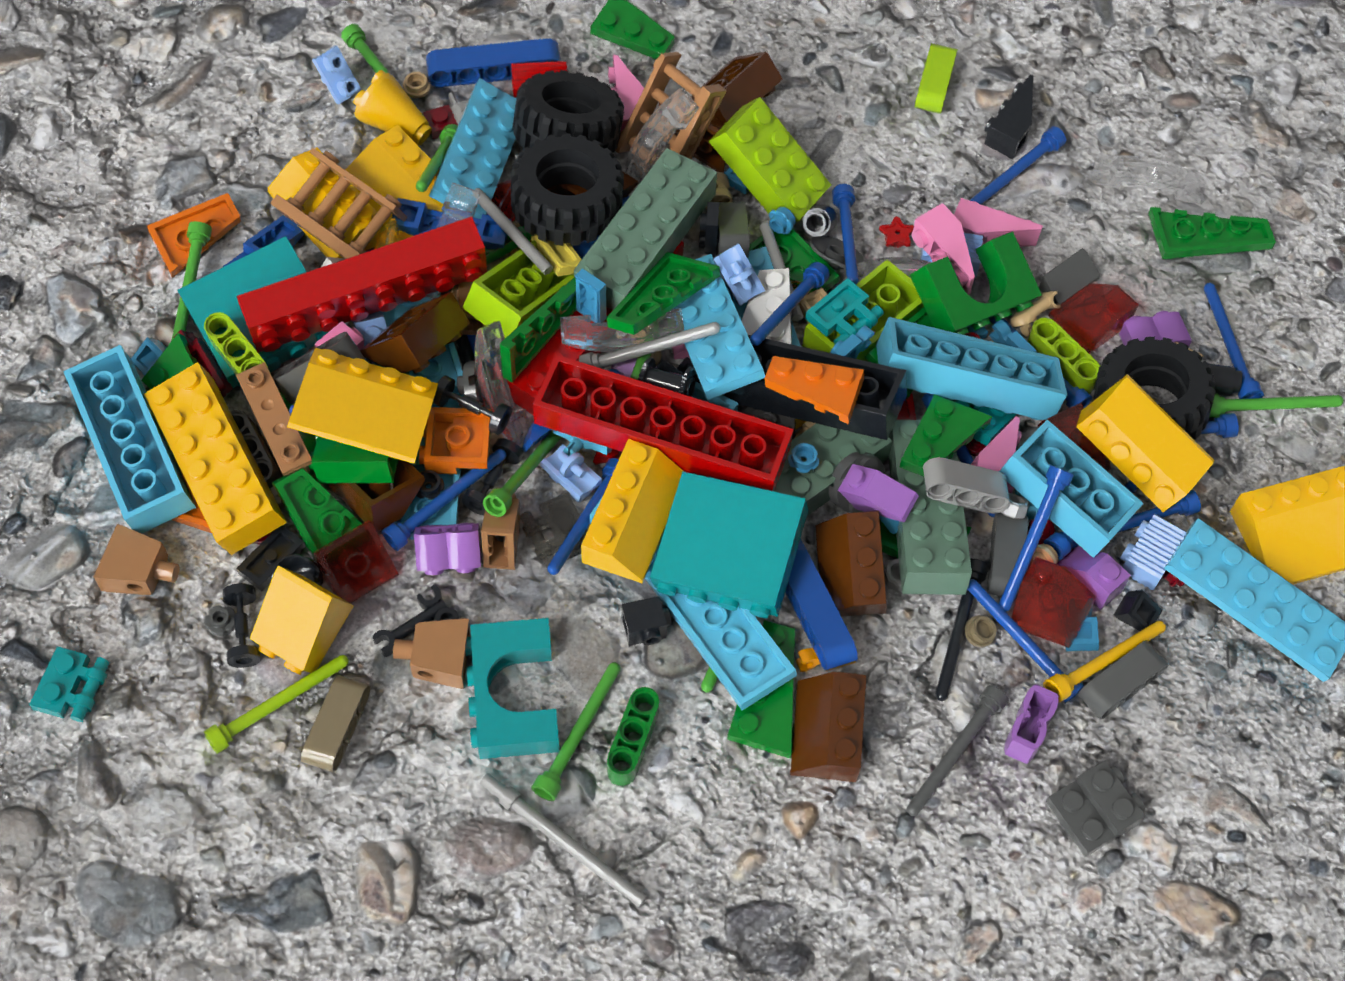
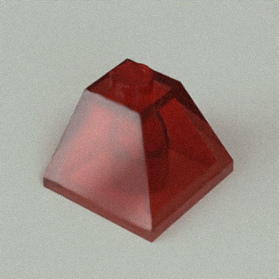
[1048,283,1139,354]
[1011,557,1096,648]

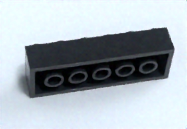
[722,335,907,440]

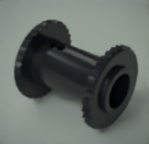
[638,357,696,397]

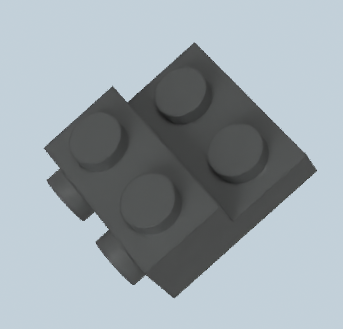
[1046,761,1145,857]

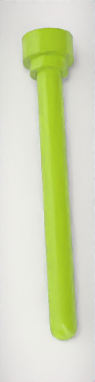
[203,655,349,754]

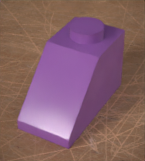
[838,464,919,522]
[1056,546,1131,610]

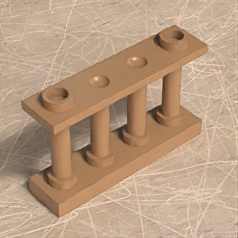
[615,52,727,165]
[270,148,407,259]
[236,362,323,486]

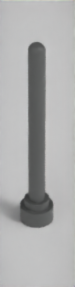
[907,685,1009,816]

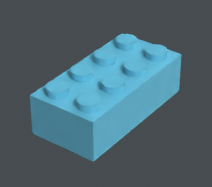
[999,419,1143,558]

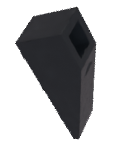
[984,74,1034,159]

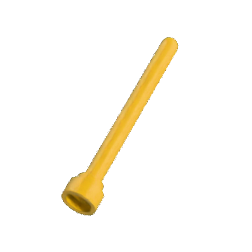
[1043,621,1166,703]

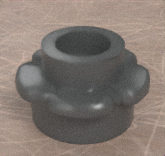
[204,605,236,636]

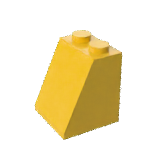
[250,565,354,675]

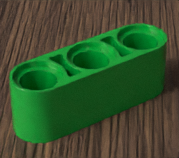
[607,687,659,786]

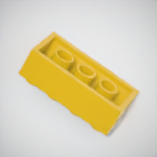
[267,147,384,258]
[1076,374,1214,512]
[581,439,684,583]

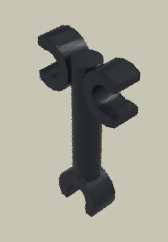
[372,585,459,657]

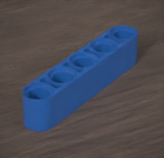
[426,38,561,87]
[785,538,858,671]

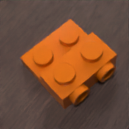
[419,407,491,474]

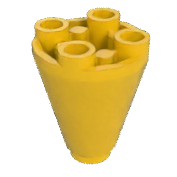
[353,70,432,146]

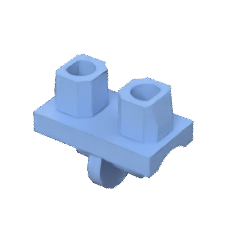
[312,45,362,104]
[712,243,765,306]
[540,444,602,502]

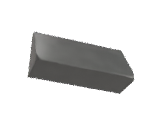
[1039,248,1100,306]

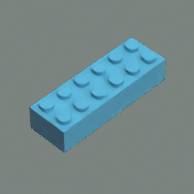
[876,317,1067,423]
[63,345,196,534]

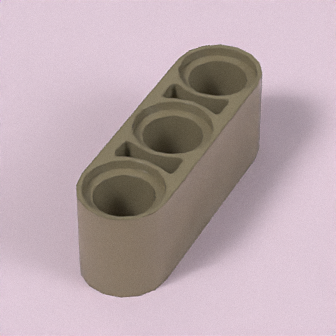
[301,675,371,773]

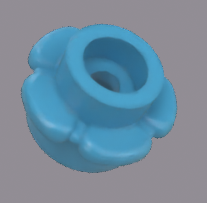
[769,207,796,234]
[788,443,819,473]

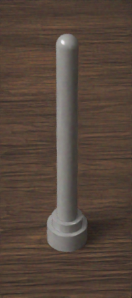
[579,322,721,369]

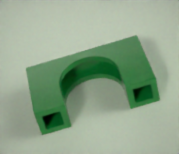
[910,231,1042,335]
[309,371,409,483]

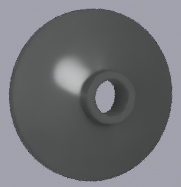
[810,235,864,270]

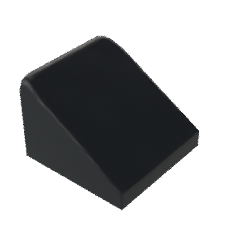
[1114,589,1162,631]

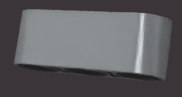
[923,457,1010,514]

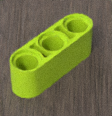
[914,43,958,114]
[204,312,271,374]
[1028,317,1100,394]

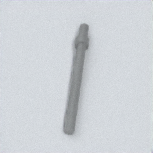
[480,773,647,908]

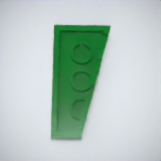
[1148,207,1276,259]
[607,252,720,335]
[500,277,576,383]
[727,620,795,759]

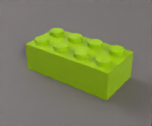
[708,97,832,223]
[462,240,574,339]
[802,259,924,362]

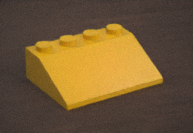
[345,125,465,246]
[287,348,438,464]
[1230,466,1345,585]

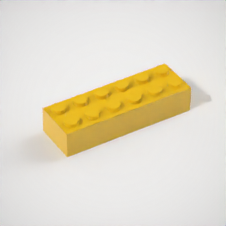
[144,362,287,555]

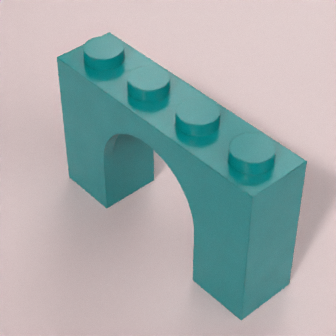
[466,618,559,759]

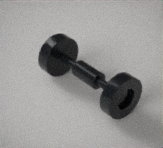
[433,375,512,435]
[462,438,524,516]
[222,583,261,668]

